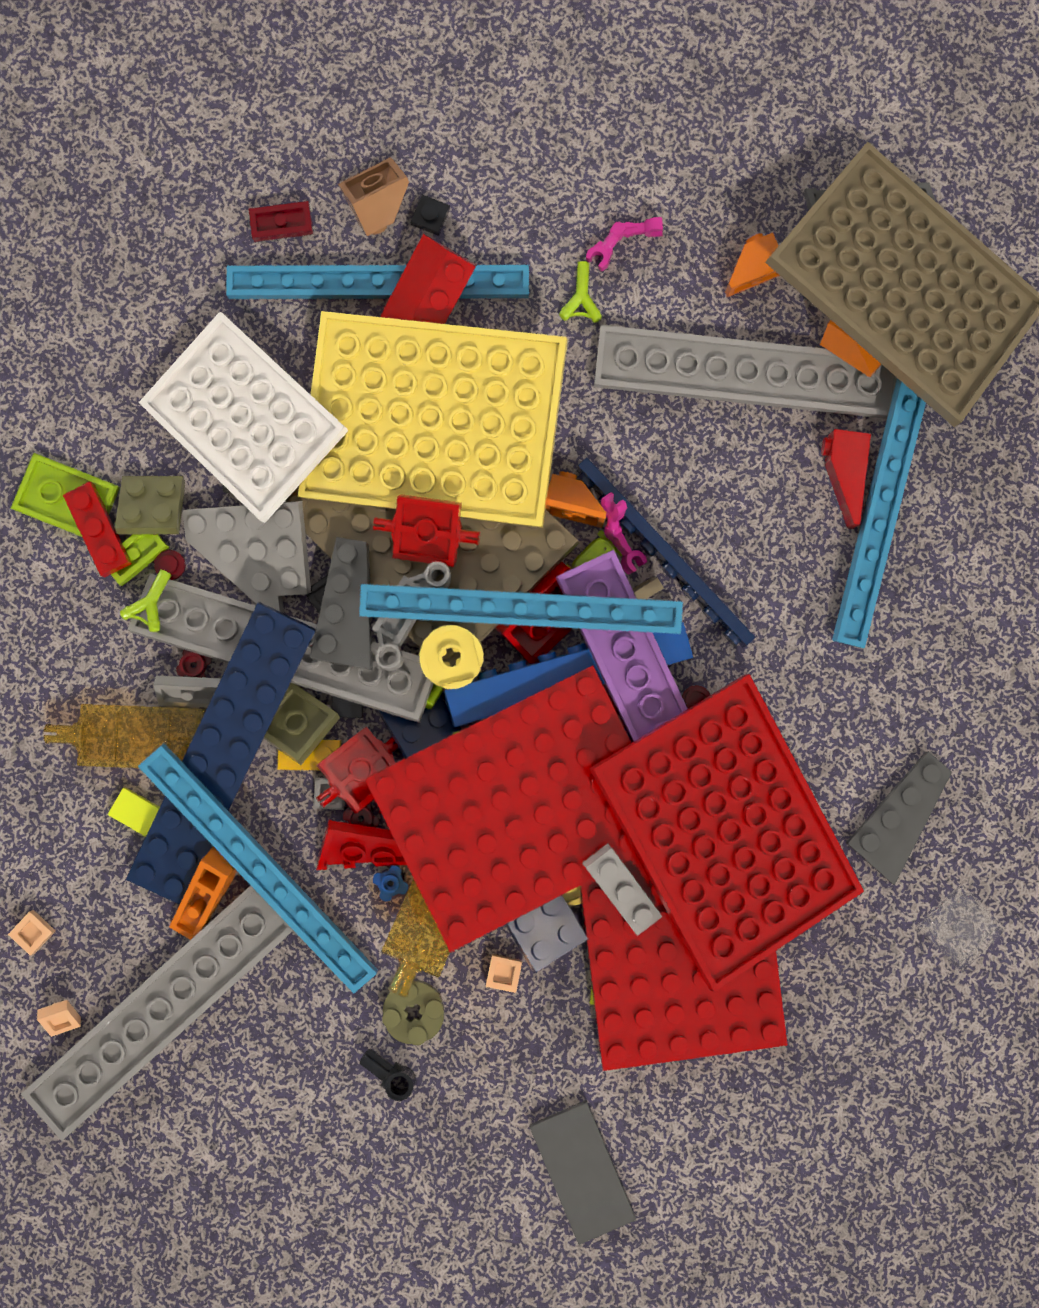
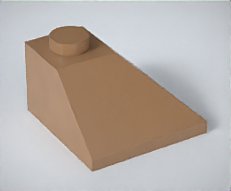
[338,157,409,236]

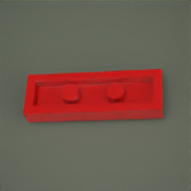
[63,481,132,578]

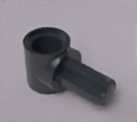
[360,1049,416,1101]

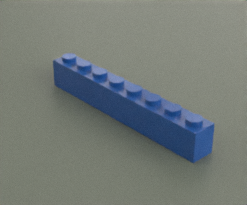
[443,622,693,727]

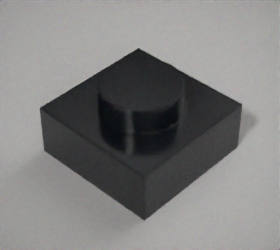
[411,194,450,236]

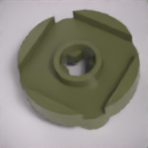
[382,980,444,1045]

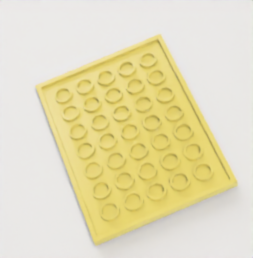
[298,311,568,528]

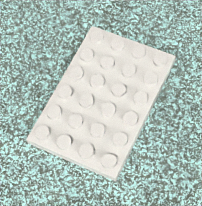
[139,312,349,523]

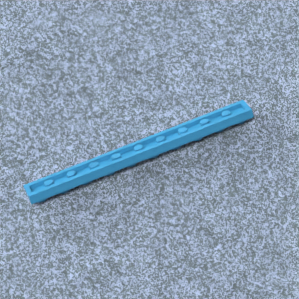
[226,265,529,299]
[832,378,926,649]
[359,584,683,634]
[138,743,378,994]

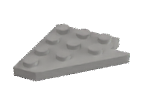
[182,501,311,613]

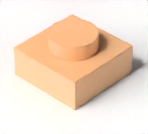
[8,910,56,956]
[486,954,522,993]
[37,1000,81,1037]

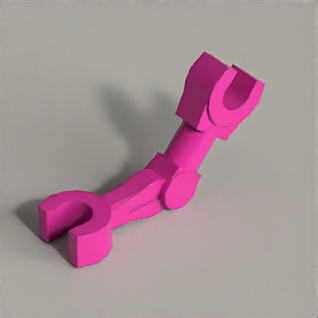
[586,217,663,271]
[601,492,647,575]

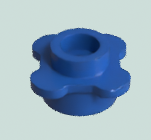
[373,865,409,902]

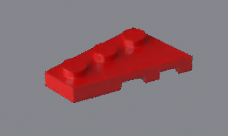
[316,820,407,870]

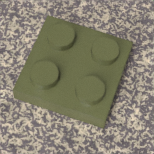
[115,476,185,534]
[264,683,340,765]

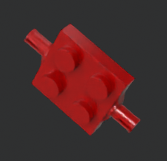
[373,494,481,567]
[316,726,399,814]

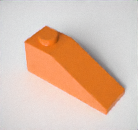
[169,846,237,940]

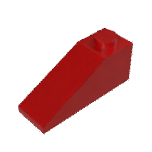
[821,429,871,529]

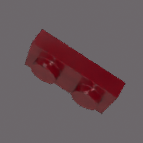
[249,201,314,242]

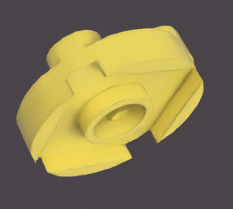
[419,625,483,689]

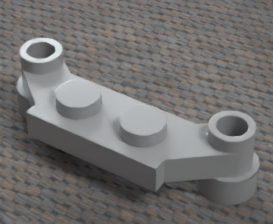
[372,562,451,671]

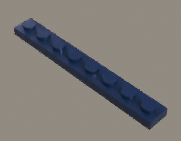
[577,458,756,648]

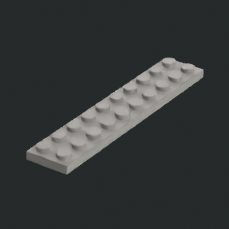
[594,325,897,419]
[127,573,433,723]
[21,886,294,1141]

